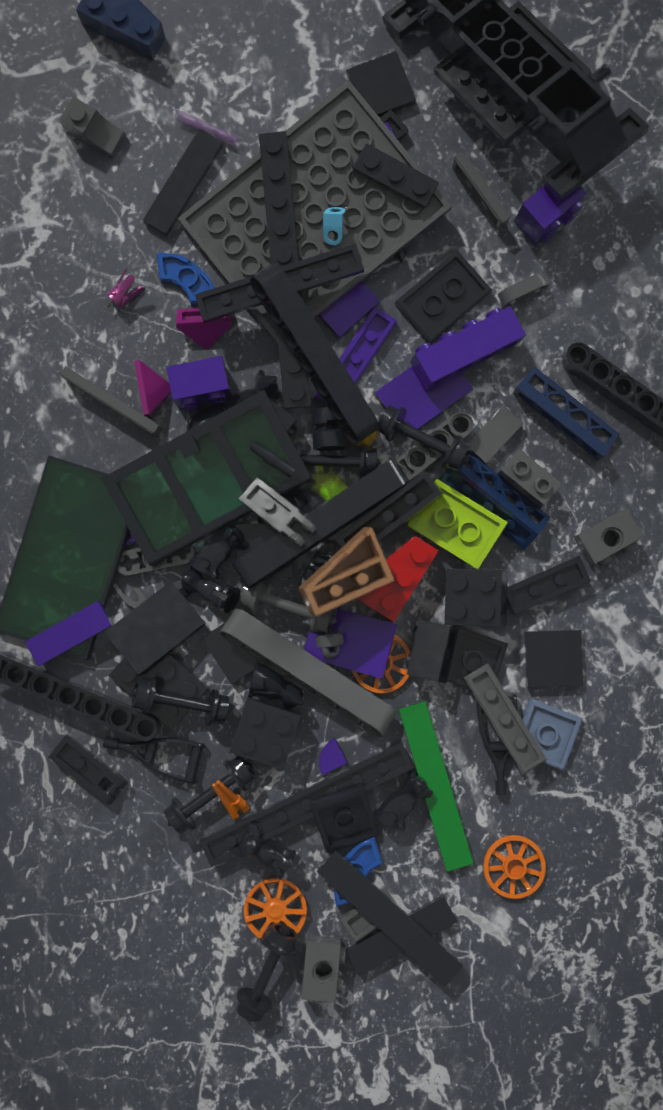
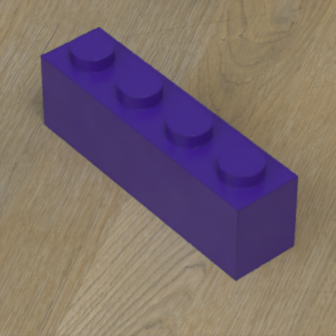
[410,306,526,390]

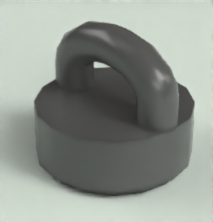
[315,631,344,659]

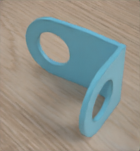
[323,207,345,245]

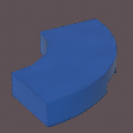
[156,253,214,306]
[334,837,382,907]

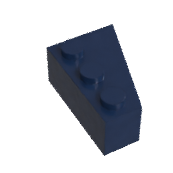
[76,0,166,60]

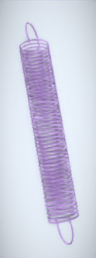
[171,109,245,148]

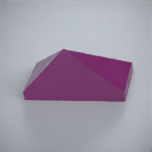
[176,308,232,350]
[134,360,171,419]

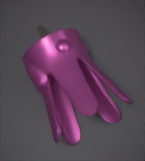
[106,268,146,309]

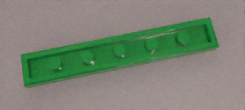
[398,701,474,872]

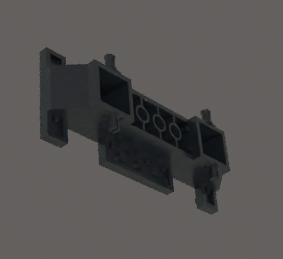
[382,0,649,201]

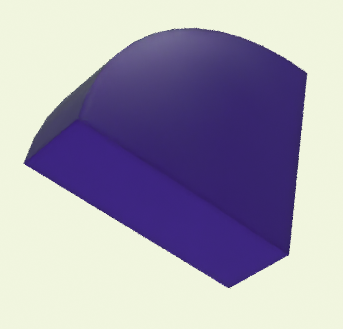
[319,737,347,775]

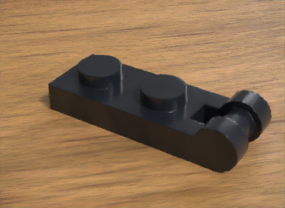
[49,734,128,805]

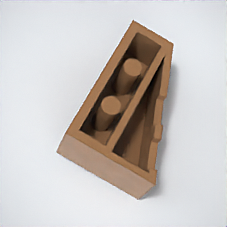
[299,527,394,616]

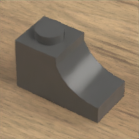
[59,96,126,158]

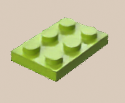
[407,479,508,569]

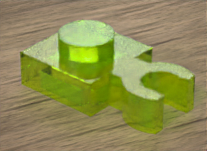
[311,466,348,501]

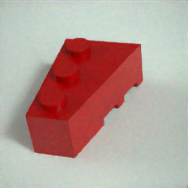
[355,536,439,622]

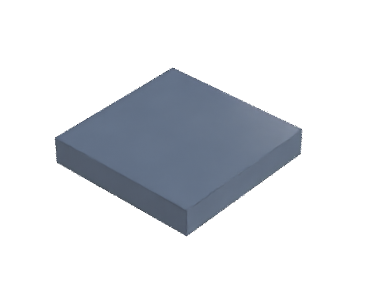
[522,698,583,771]

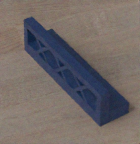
[513,366,620,460]
[439,452,551,550]

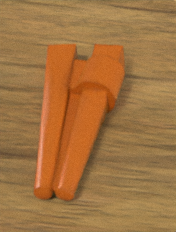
[212,780,250,820]

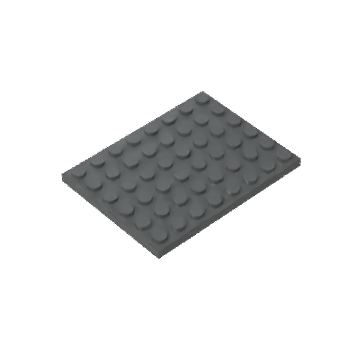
[178,80,452,344]

